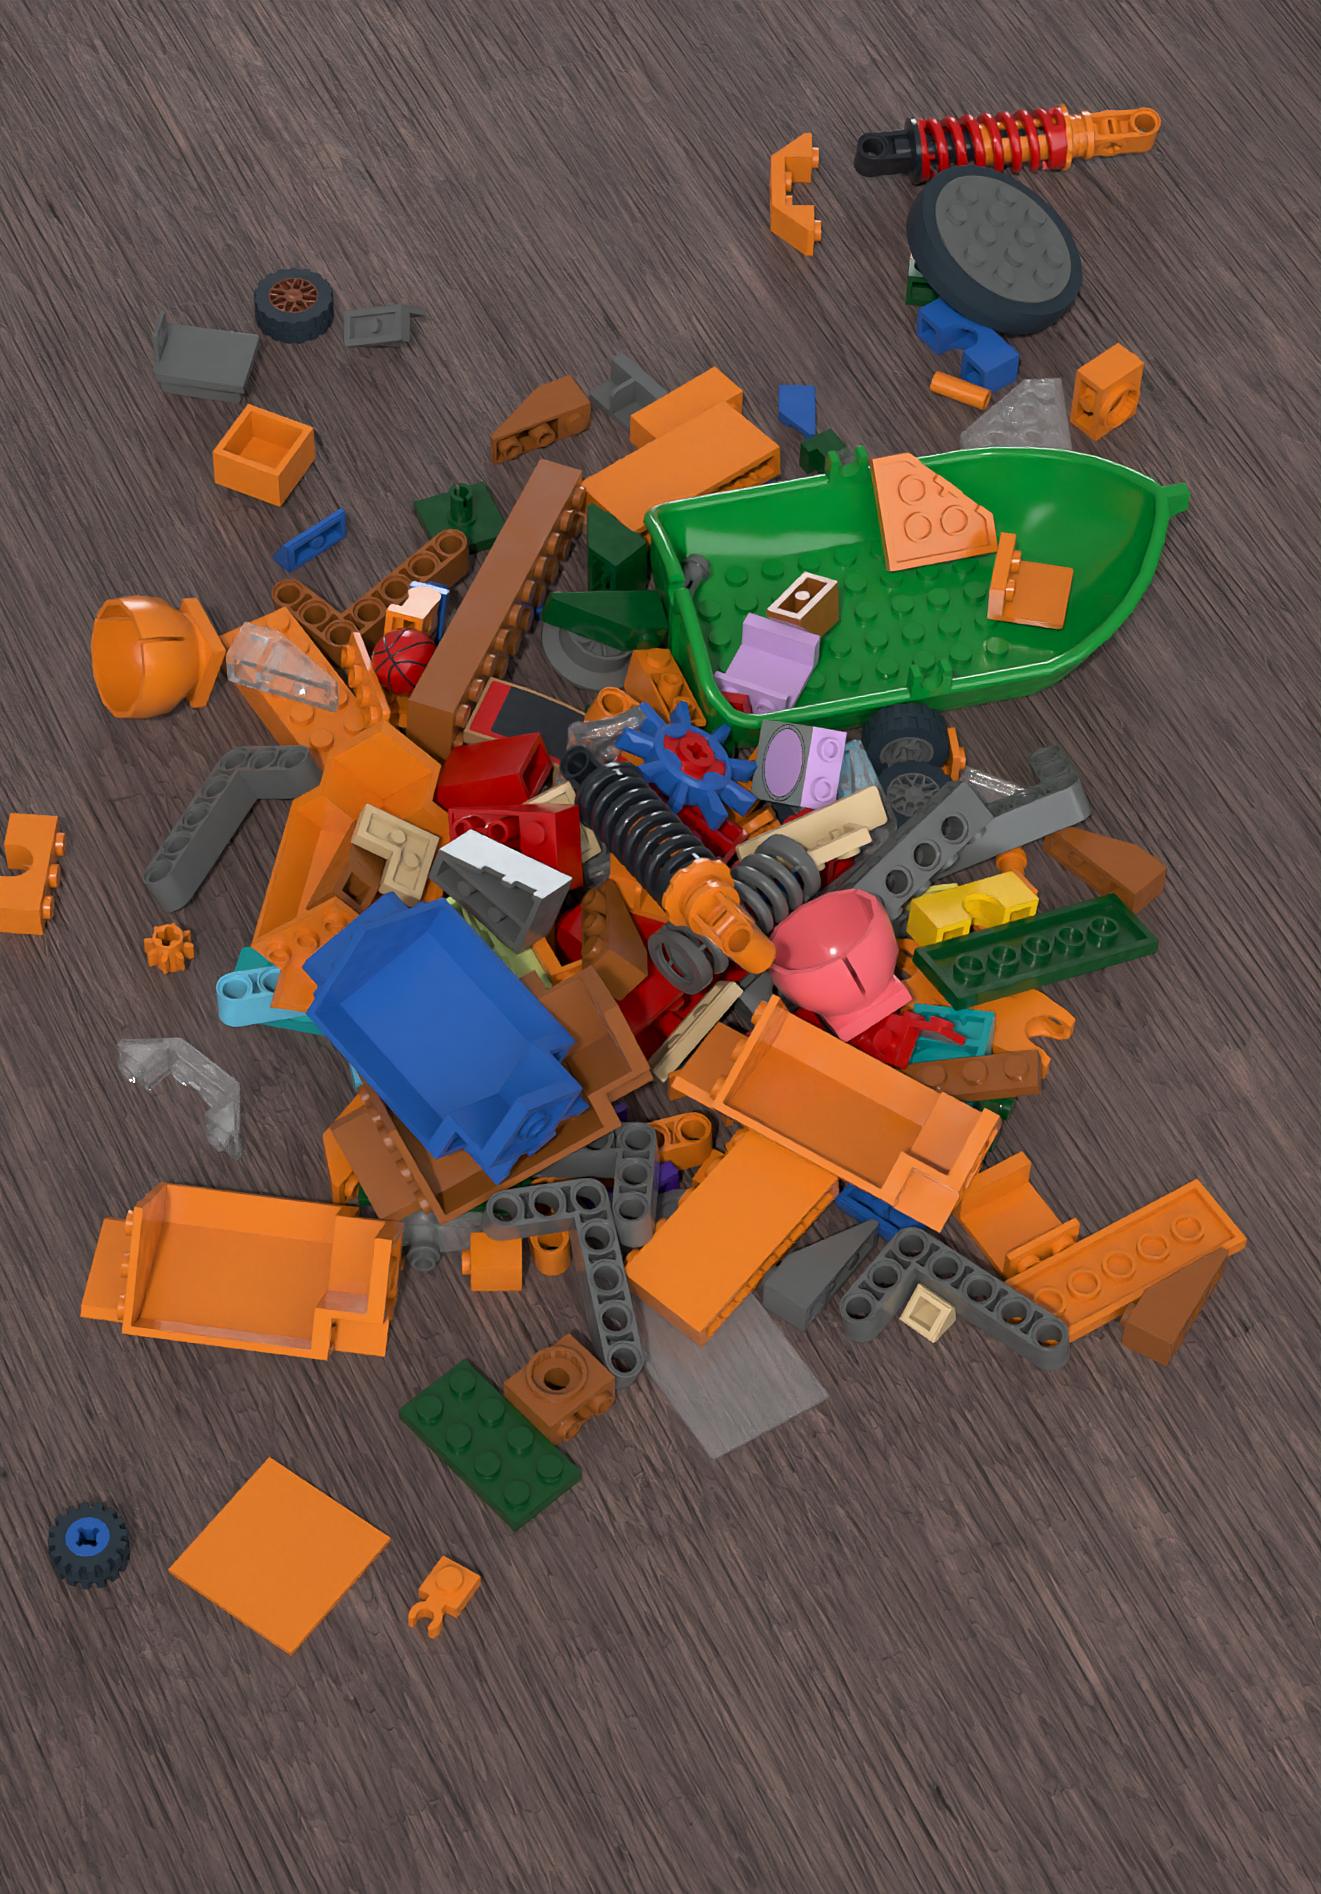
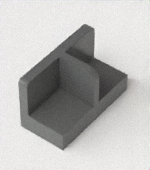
[344,304,426,348]
[590,352,668,434]

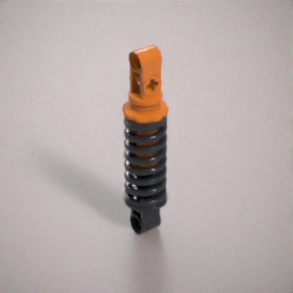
[559,745,776,974]

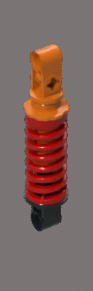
[853,104,1161,184]

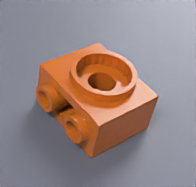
[1070,343,1144,441]

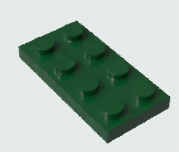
[399,1359,581,1532]

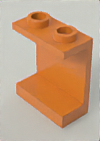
[951,1151,1080,1281]

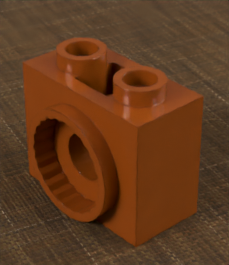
[504,1333,615,1446]

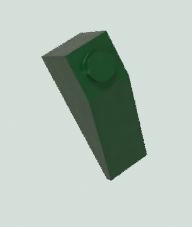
[540,590,669,651]

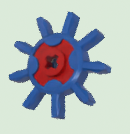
[615,701,758,831]

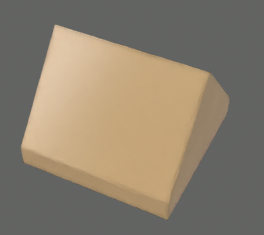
[900,1283,956,1343]

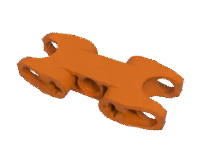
[896,939,1076,1079]

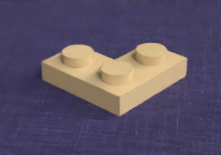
[351,803,440,907]

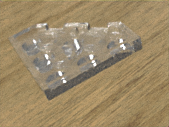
[959,378,1073,451]

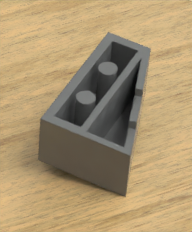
[428,829,573,954]

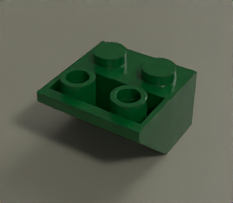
[586,503,648,592]

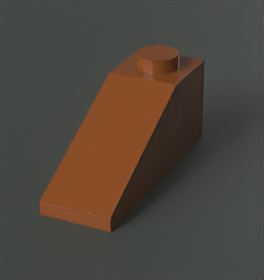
[1043,826,1167,915]
[1120,1247,1229,1367]

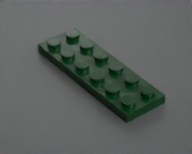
[912,893,1159,1011]

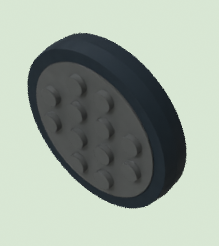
[906,165,1082,335]

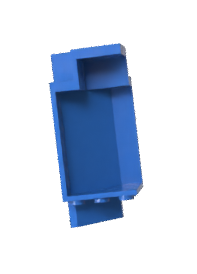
[302,891,589,1185]

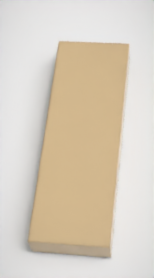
[647,980,743,1083]

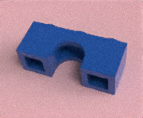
[916,297,1020,393]

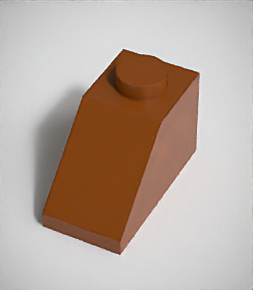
[766,572,839,638]

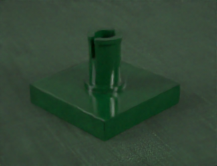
[414,482,505,555]

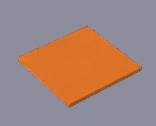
[168,1457,391,1656]

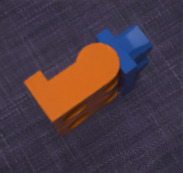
[384,581,450,647]

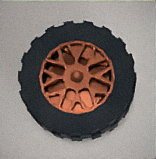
[254,267,334,344]

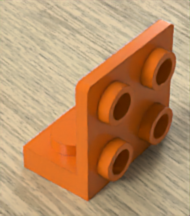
[987,532,1074,629]

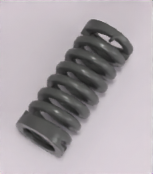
[648,834,821,995]

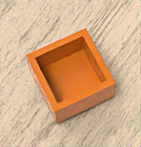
[212,404,315,507]

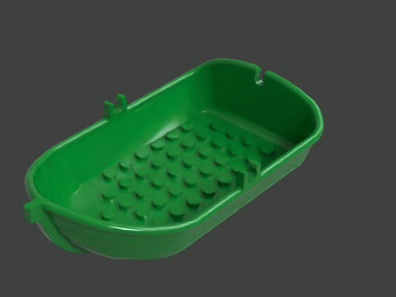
[643,446,1190,749]

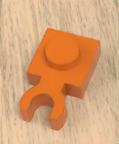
[408,1555,481,1639]

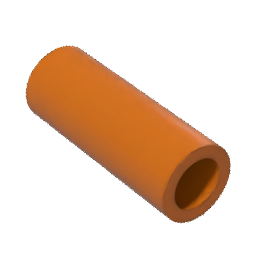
[930,371,992,411]

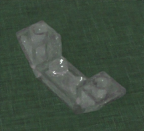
[116,1037,242,1160]

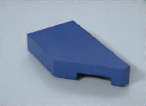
[778,385,815,440]

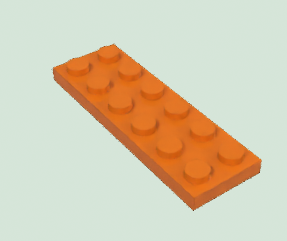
[989,1179,1247,1348]

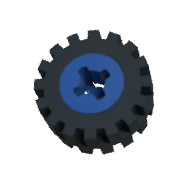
[48,1502,131,1590]

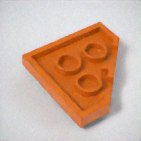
[869,452,998,572]

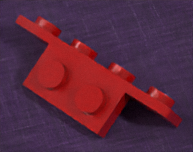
[846,1010,966,1070]

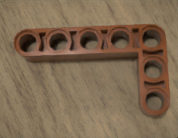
[271,529,471,670]

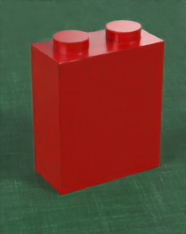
[432,732,553,813]

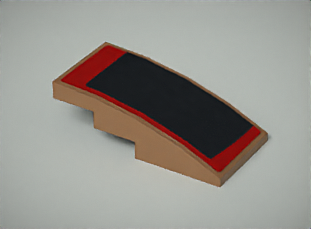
[463,677,631,794]

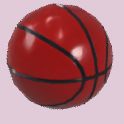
[371,628,437,696]

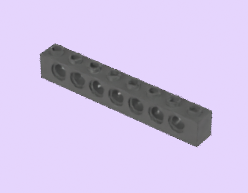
[732,780,994,1030]

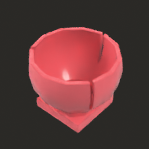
[768,889,913,1043]

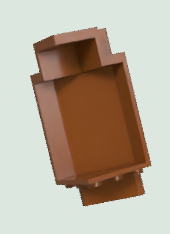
[329,965,654,1226]

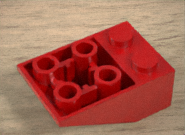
[448,803,583,891]

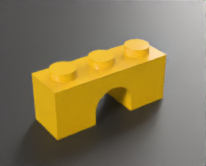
[906,871,1039,947]

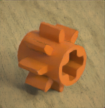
[144,923,195,974]

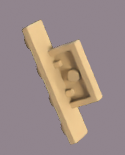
[736,786,887,875]

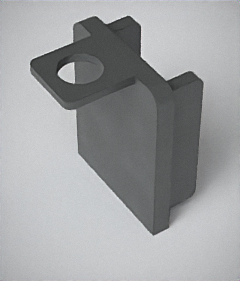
[153,311,260,403]

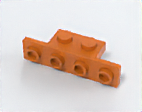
[341,632,409,729]

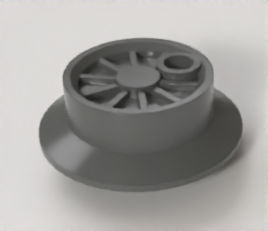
[541,623,633,692]

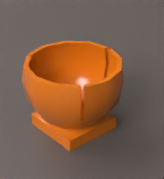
[91,595,226,719]

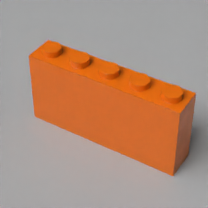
[580,400,781,552]
[623,1127,839,1348]

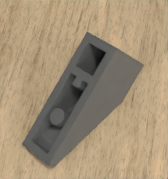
[761,1219,879,1332]

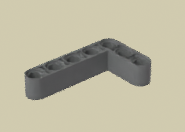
[142,745,323,912]
[914,745,1091,882]
[529,1122,660,1248]
[481,1178,644,1390]
[839,1227,1071,1371]

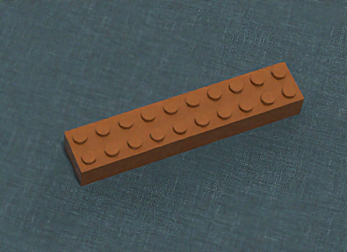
[406,459,586,767]

